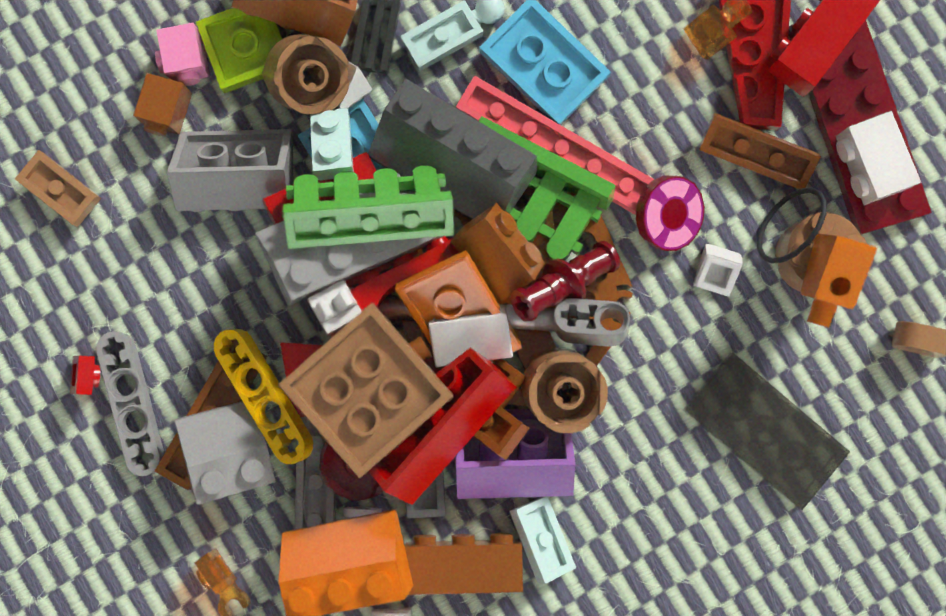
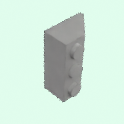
[167,129,294,212]

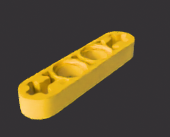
[214,329,313,464]

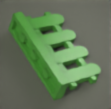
[479,116,616,261]
[283,165,454,249]

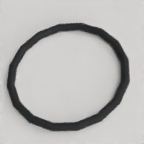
[757,187,827,264]

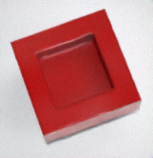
[70,355,100,395]

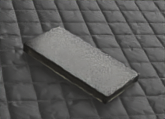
[683,353,850,510]

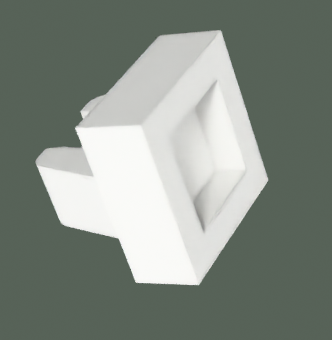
[308,279,362,336]

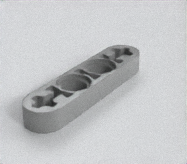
[96,331,165,476]

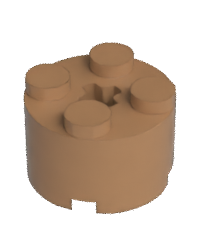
[262,34,350,114]
[775,212,867,292]
[522,348,608,433]

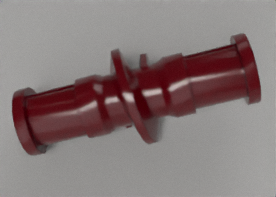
[510,240,620,321]

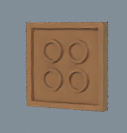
[278,303,454,478]

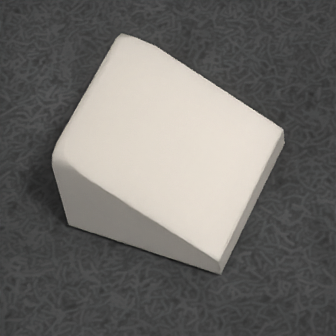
[337,61,373,109]
[693,244,743,297]

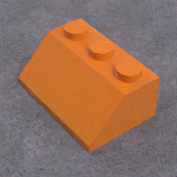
[279,509,413,616]

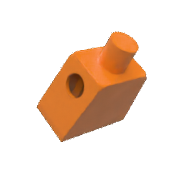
[801,234,878,328]

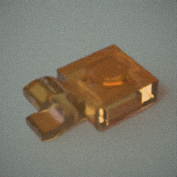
[683,0,753,60]
[194,548,251,616]

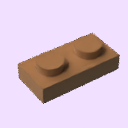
[15,150,102,227]

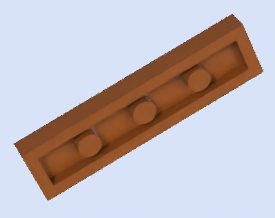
[154,340,268,490]

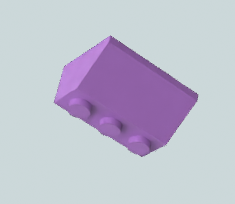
[456,409,576,499]

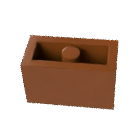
[451,203,545,302]

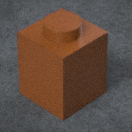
[133,73,192,137]

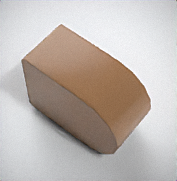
[891,321,946,358]

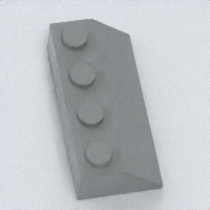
[255,173,438,306]

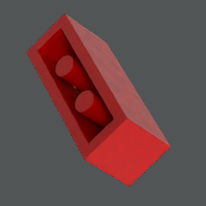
[767,0,880,97]

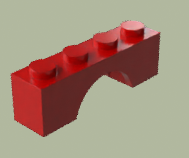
[331,236,459,337]

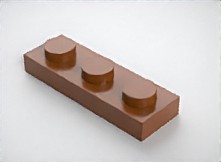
[699,113,821,189]

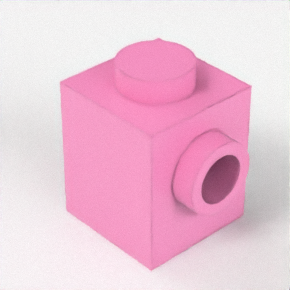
[155,22,210,86]

